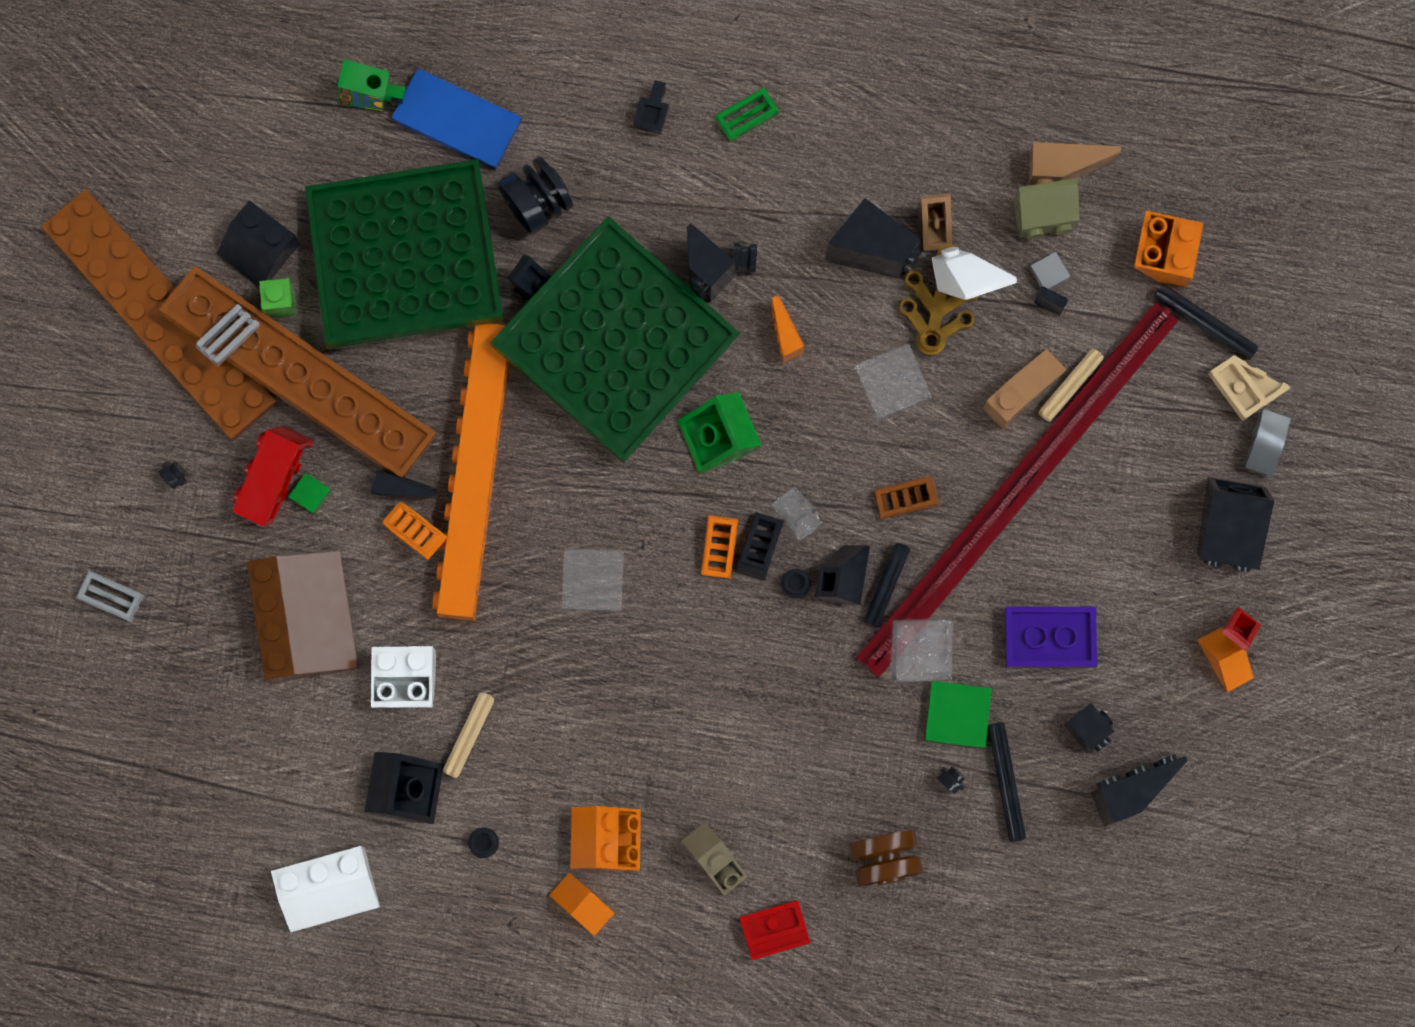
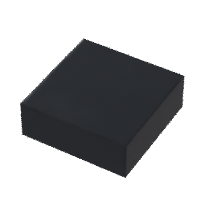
[1034,287,1068,316]

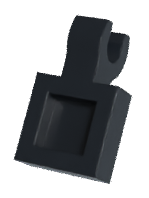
[633,80,669,135]

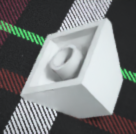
[932,247,1017,300]

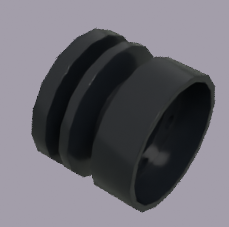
[497,156,574,235]

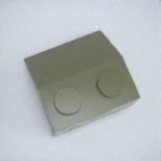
[1012,178,1080,240]

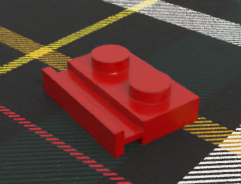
[739,900,811,961]

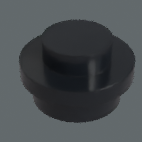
[159,461,187,489]
[781,569,811,599]
[937,766,966,794]
[468,827,499,858]

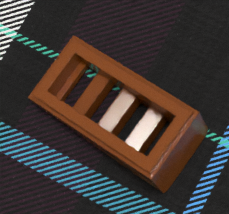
[874,476,941,519]

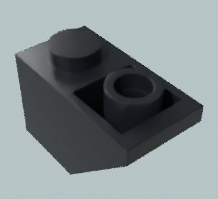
[815,545,870,605]

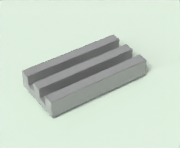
[196,304,260,367]
[76,571,145,623]

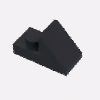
[507,255,552,301]

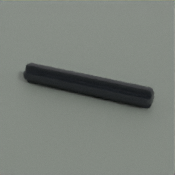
[1154,284,1258,360]
[988,722,1026,842]

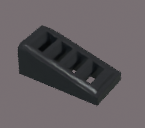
[371,470,437,498]
[737,512,784,581]

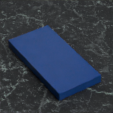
[391,68,522,170]

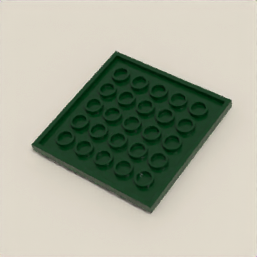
[305,159,504,349]
[490,216,740,464]

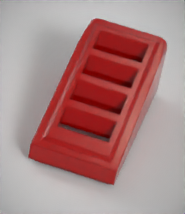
[1222,607,1261,651]

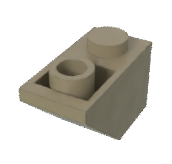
[681,822,748,896]

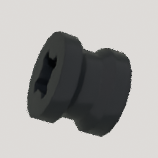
[733,243,757,273]

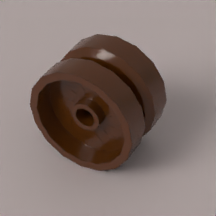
[849,830,924,887]

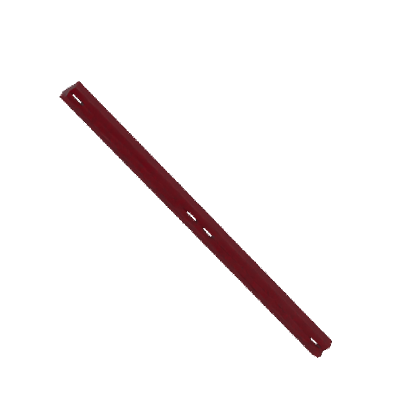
[856,302,1178,679]

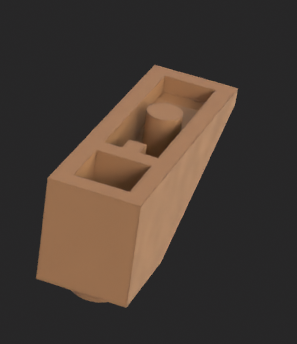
[1029,142,1121,185]
[983,349,1067,429]

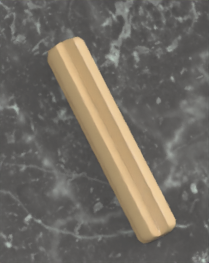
[1039,349,1104,422]
[443,692,494,778]

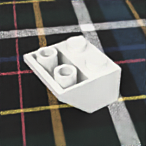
[371,646,436,708]

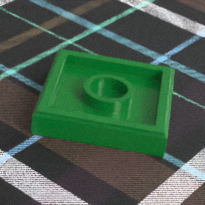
[925,681,992,749]

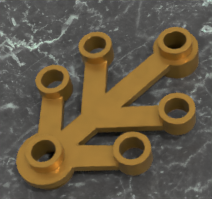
[899,244,979,356]

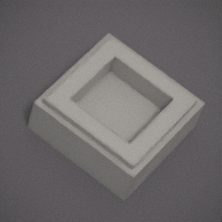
[1029,252,1071,289]

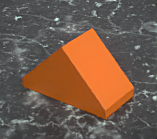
[1197,626,1254,693]
[549,872,615,937]

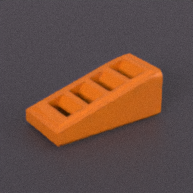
[771,296,804,363]
[383,502,448,560]
[701,514,738,579]

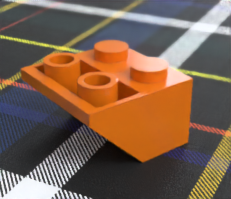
[1134,211,1204,288]
[570,806,641,871]

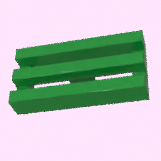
[715,87,779,142]

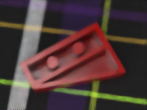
[232,426,315,527]

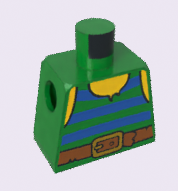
[337,59,406,111]

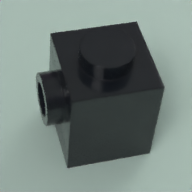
[1064,703,1114,753]

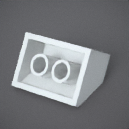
[271,846,380,932]

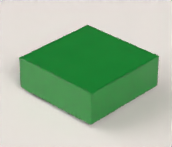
[288,472,331,515]

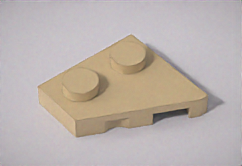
[1208,355,1290,421]

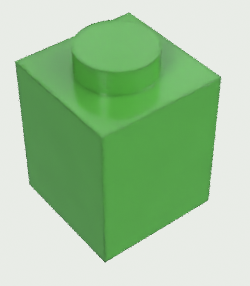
[259,278,296,318]

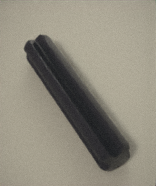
[864,543,910,628]

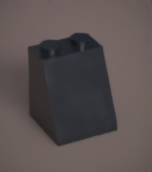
[825,198,921,279]
[1197,477,1275,572]

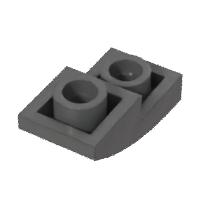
[1243,408,1291,477]

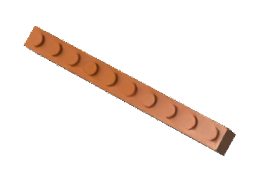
[433,323,509,622]

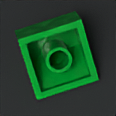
[677,392,762,474]

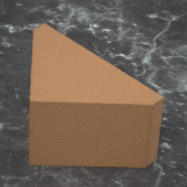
[917,193,952,251]

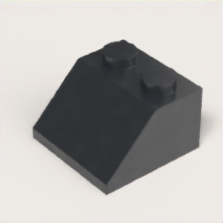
[217,200,300,287]
[687,223,735,302]
[364,752,444,824]

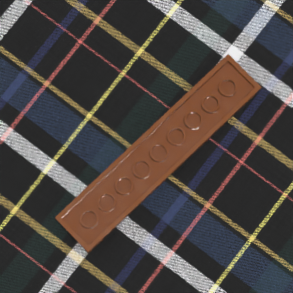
[41,189,277,442]
[158,266,436,478]

